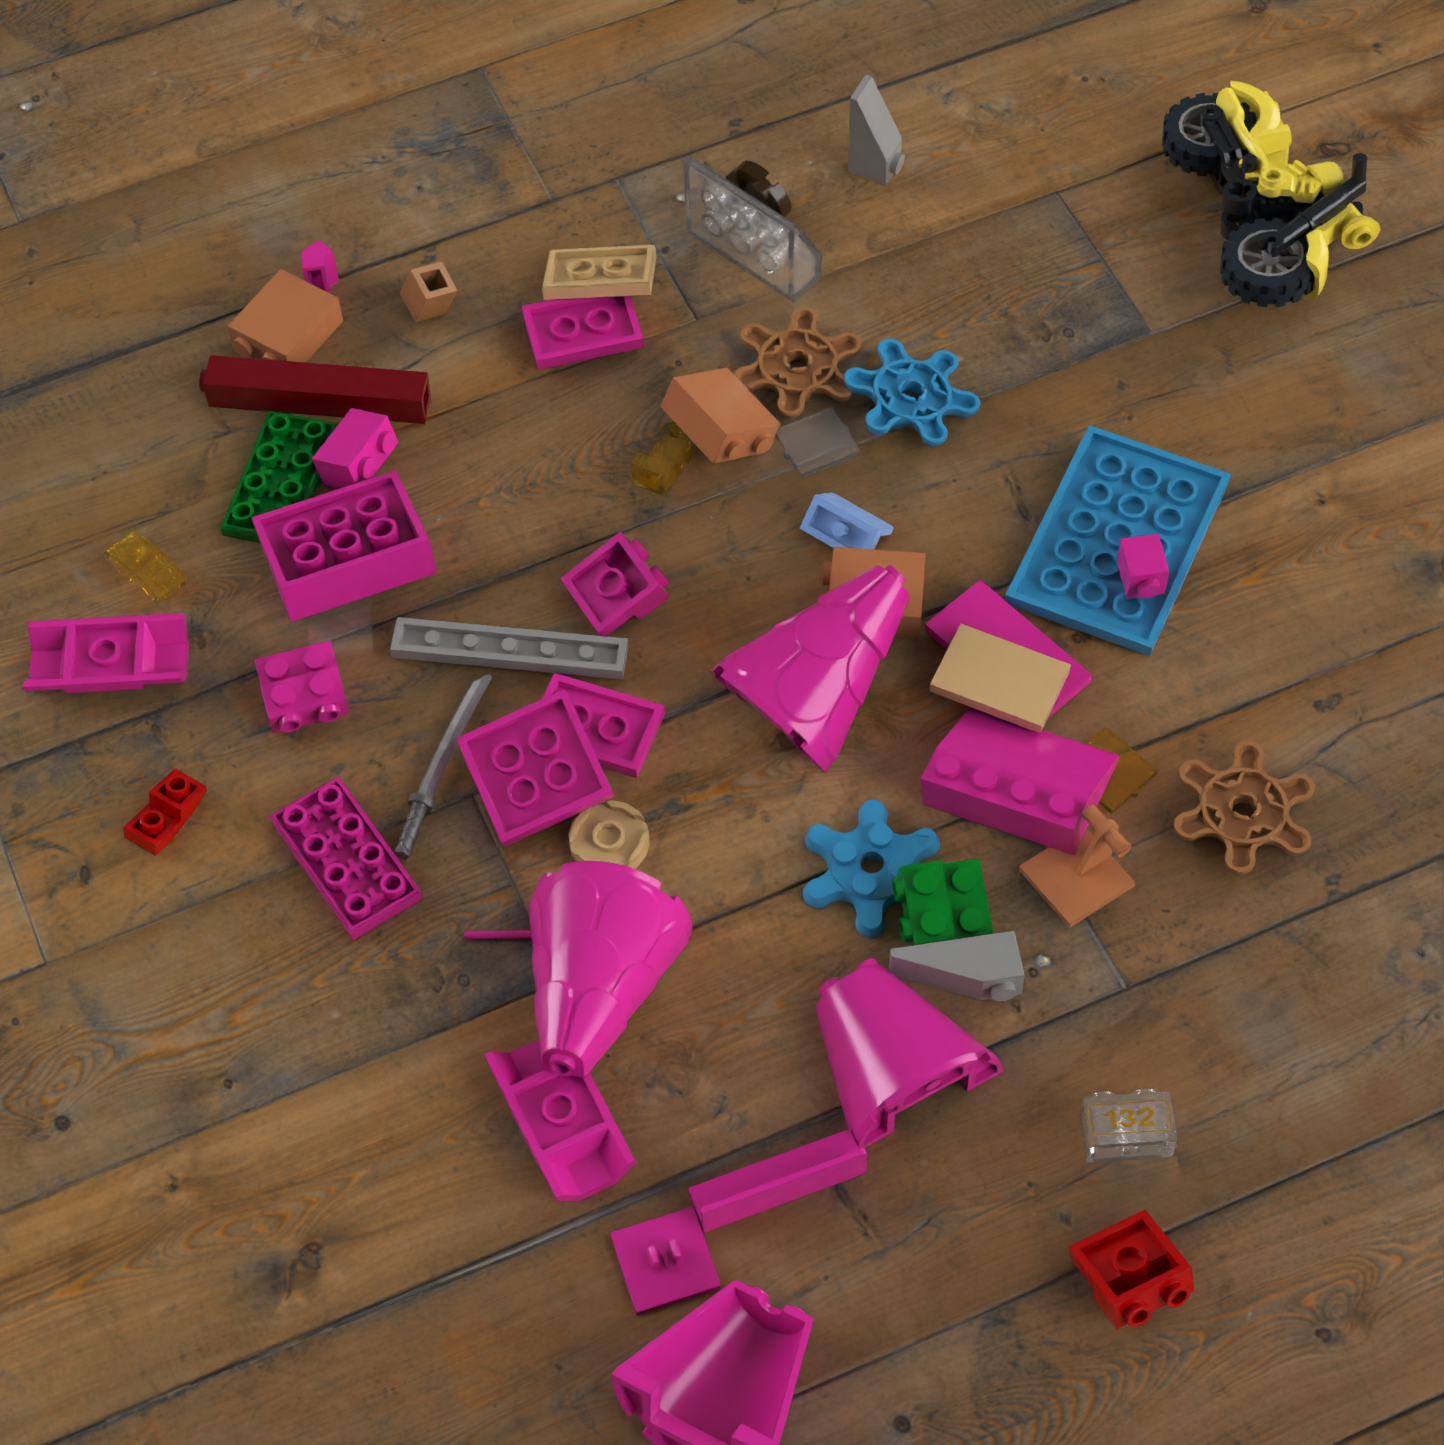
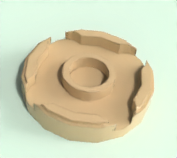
[568,800,650,869]

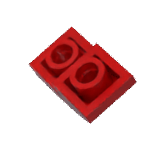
[123,768,207,856]

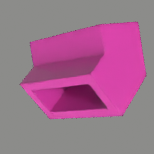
[302,240,339,294]

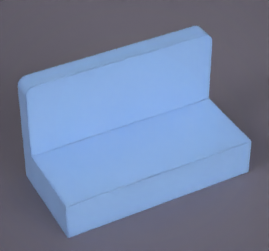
[799,492,894,549]

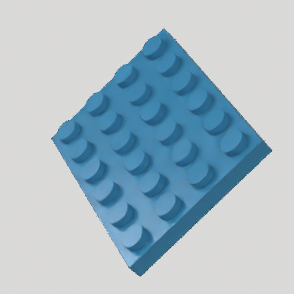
[1005,425,1231,656]

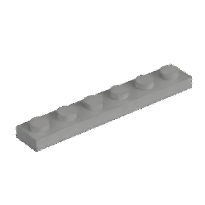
[390,617,629,680]

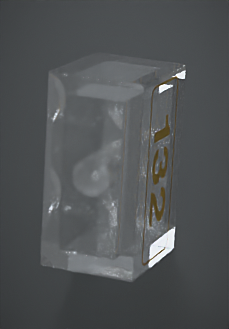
[1079,1088,1177,1163]

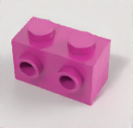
[312,408,399,489]

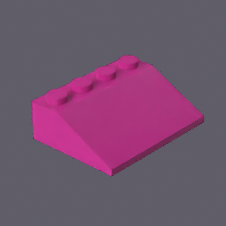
[252,470,437,622]
[921,707,1119,855]

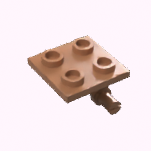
[1019,804,1135,928]

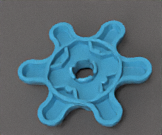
[844,339,980,448]
[802,799,940,938]

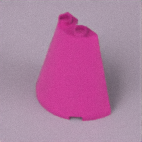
[815,958,1003,1149]
[612,1279,814,1445]

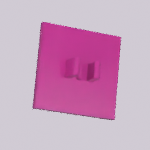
[610,1206,721,1315]

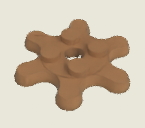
[734,306,862,419]
[1173,741,1315,875]

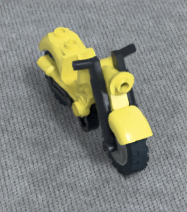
[1162,80,1381,307]

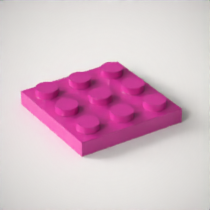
[456,689,615,847]

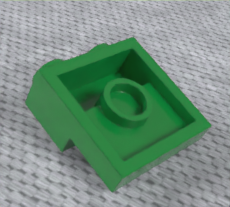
[892,858,994,946]

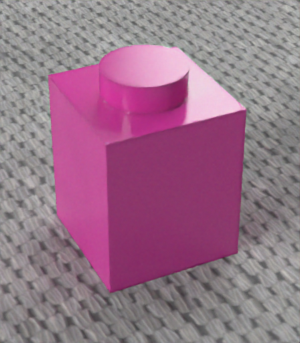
[1117,534,1169,599]

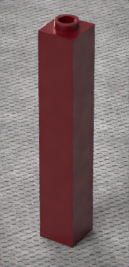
[199,355,431,424]

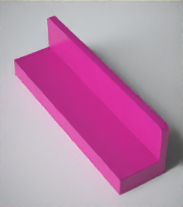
[688,1129,867,1233]

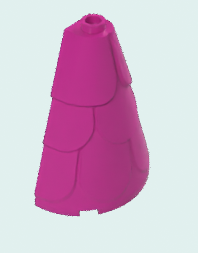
[710,565,910,772]
[529,861,693,1078]

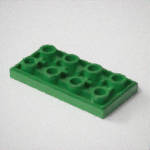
[220,411,338,543]

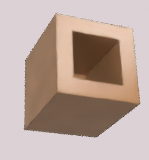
[400,261,458,322]

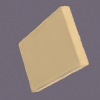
[542,245,657,300]
[929,624,1071,733]

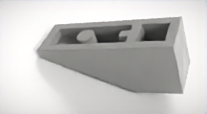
[848,75,905,186]
[889,931,1025,1001]

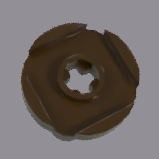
[725,160,792,229]

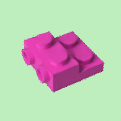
[560,531,670,637]
[254,640,350,733]

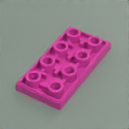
[924,580,1093,718]
[269,776,423,940]

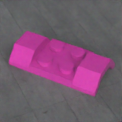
[23,613,189,693]
[484,1040,636,1202]

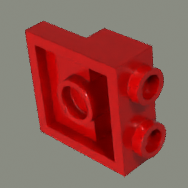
[1068,1210,1195,1329]

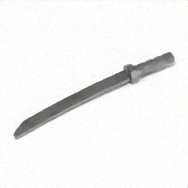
[394,674,492,859]

